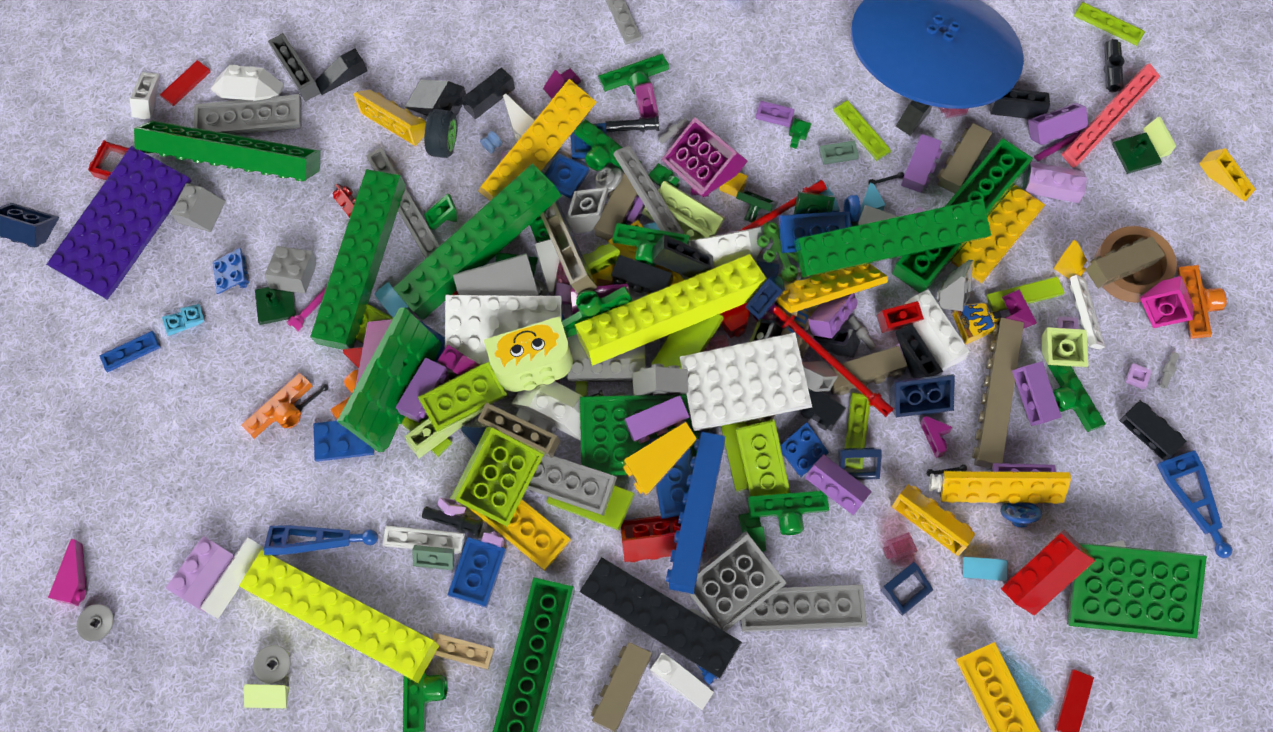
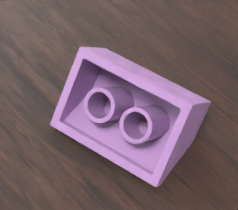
[1024,161,1087,203]
[166,536,234,613]

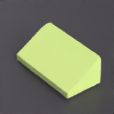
[1143,117,1176,158]
[244,684,289,708]

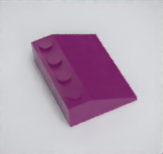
[661,117,748,197]

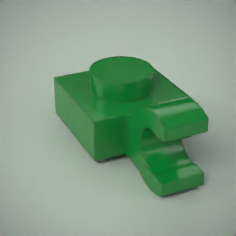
[789,118,812,149]
[648,163,680,188]

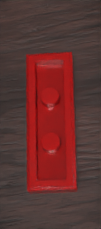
[160,60,211,106]
[1055,669,1094,732]

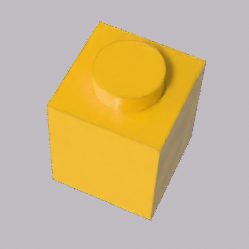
[719,173,747,197]

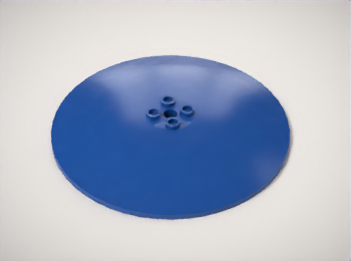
[851,0,1024,109]

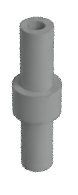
[658,118,689,144]
[848,316,876,350]
[1159,352,1179,389]

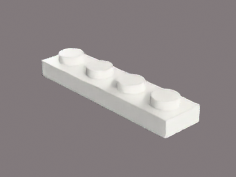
[1070,275,1105,349]

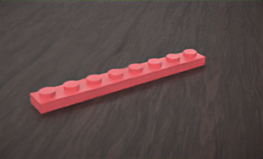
[1061,63,1160,168]

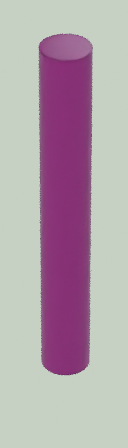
[1034,132,1081,162]

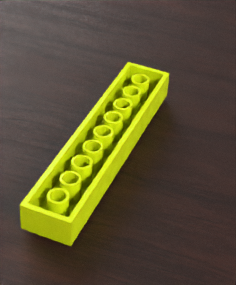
[575,254,767,366]
[239,550,439,683]

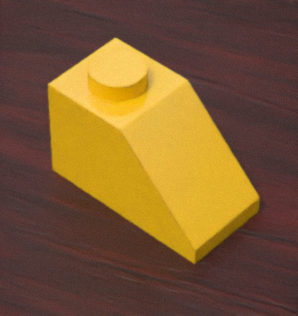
[1053,240,1088,279]

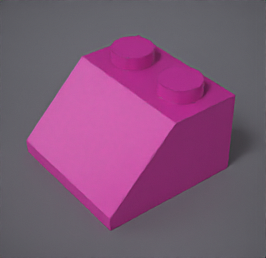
[1140,276,1194,328]

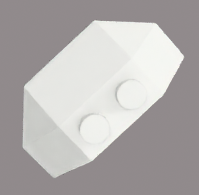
[211,65,284,101]
[689,227,762,269]
[512,381,582,440]

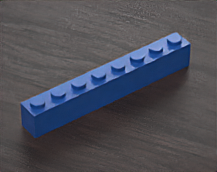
[666,432,725,594]

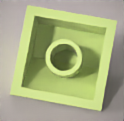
[1041,327,1089,367]

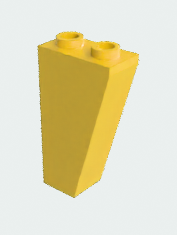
[623,422,697,496]

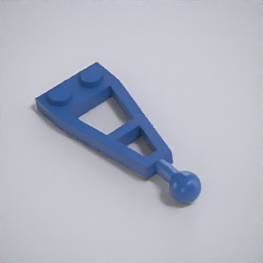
[1157,450,1233,558]
[264,525,378,556]

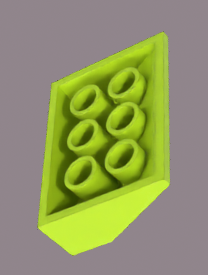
[450,427,544,527]

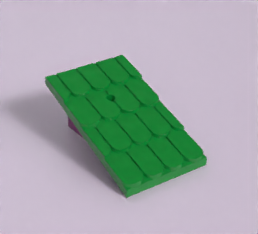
[337,307,442,452]

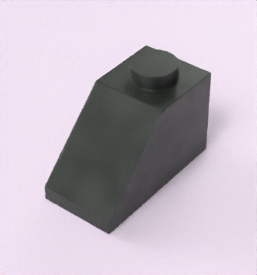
[896,100,932,136]

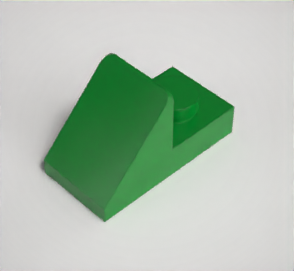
[424,194,457,230]
[738,513,767,552]

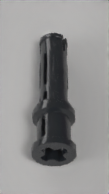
[606,115,659,133]
[422,506,483,537]

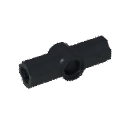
[1103,39,1125,92]

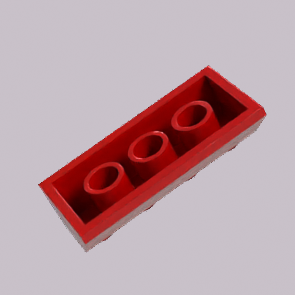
[621,515,705,562]
[1001,529,1095,616]

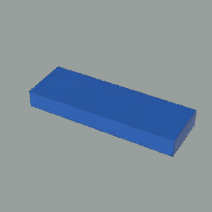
[99,331,161,373]

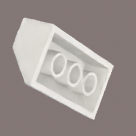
[901,290,970,370]

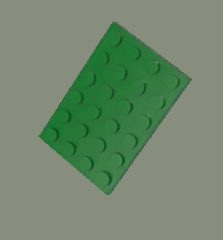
[580,395,699,476]
[1067,543,1207,639]

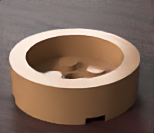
[1094,226,1177,303]

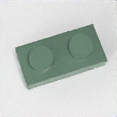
[819,140,859,165]
[412,545,455,570]

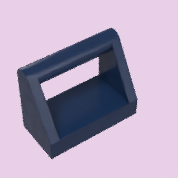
[745,276,785,320]
[838,447,882,480]
[880,562,933,616]

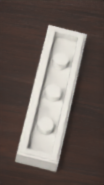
[382,526,466,554]
[200,537,264,619]

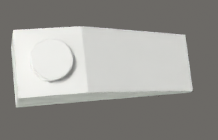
[130,72,160,119]
[503,94,534,142]
[535,240,562,296]
[650,652,714,710]

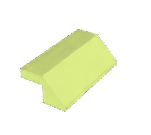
[642,181,725,241]

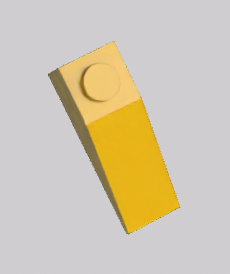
[1199,148,1256,201]

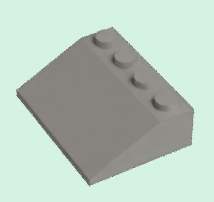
[453,254,539,296]
[568,334,646,382]
[689,531,786,631]

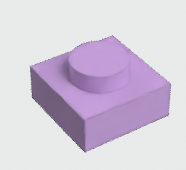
[1056,317,1079,329]
[1125,363,1152,390]
[437,498,466,516]
[481,532,505,548]

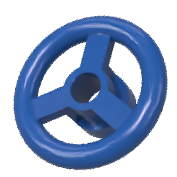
[1000,503,1042,528]

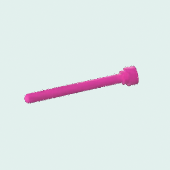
[287,286,327,332]

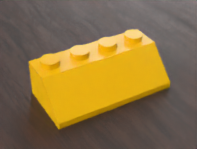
[353,90,426,146]
[891,484,976,556]

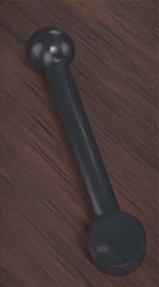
[868,172,904,185]
[295,384,328,412]
[926,464,967,477]

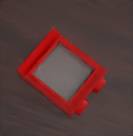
[88,140,142,180]

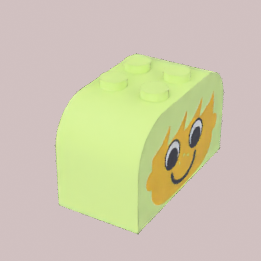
[484,316,573,392]

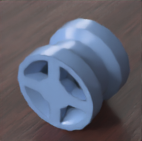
[480,131,502,154]

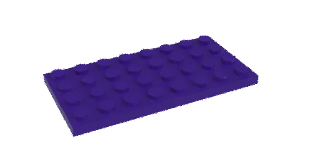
[46,146,192,300]

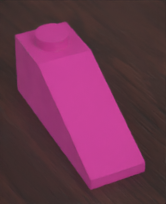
[48,539,86,606]

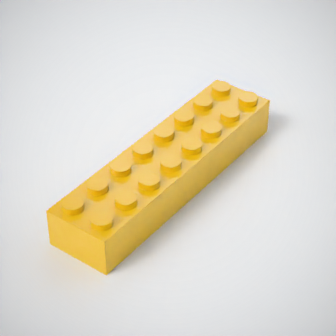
[478,79,597,201]

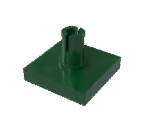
[1112,132,1162,174]
[736,189,778,223]
[793,191,835,215]
[255,287,296,325]

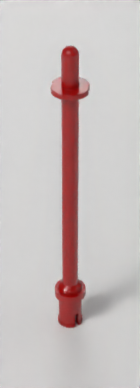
[739,180,827,231]
[773,307,894,417]

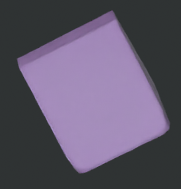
[556,283,573,304]

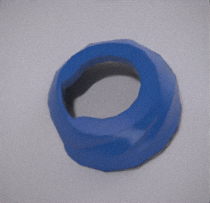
[844,195,861,223]

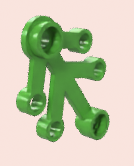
[757,222,799,282]

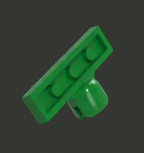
[598,53,669,94]
[574,119,642,172]
[612,223,690,266]
[561,286,633,338]
[1048,365,1106,432]
[747,491,830,535]
[403,670,448,732]

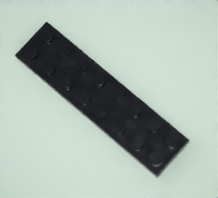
[579,557,742,679]

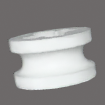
[929,474,942,493]

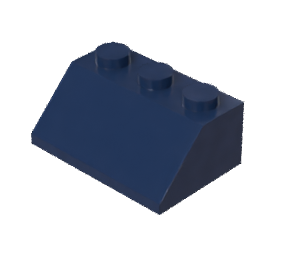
[0,203,59,248]
[890,374,955,418]

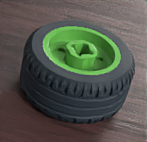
[424,109,457,158]

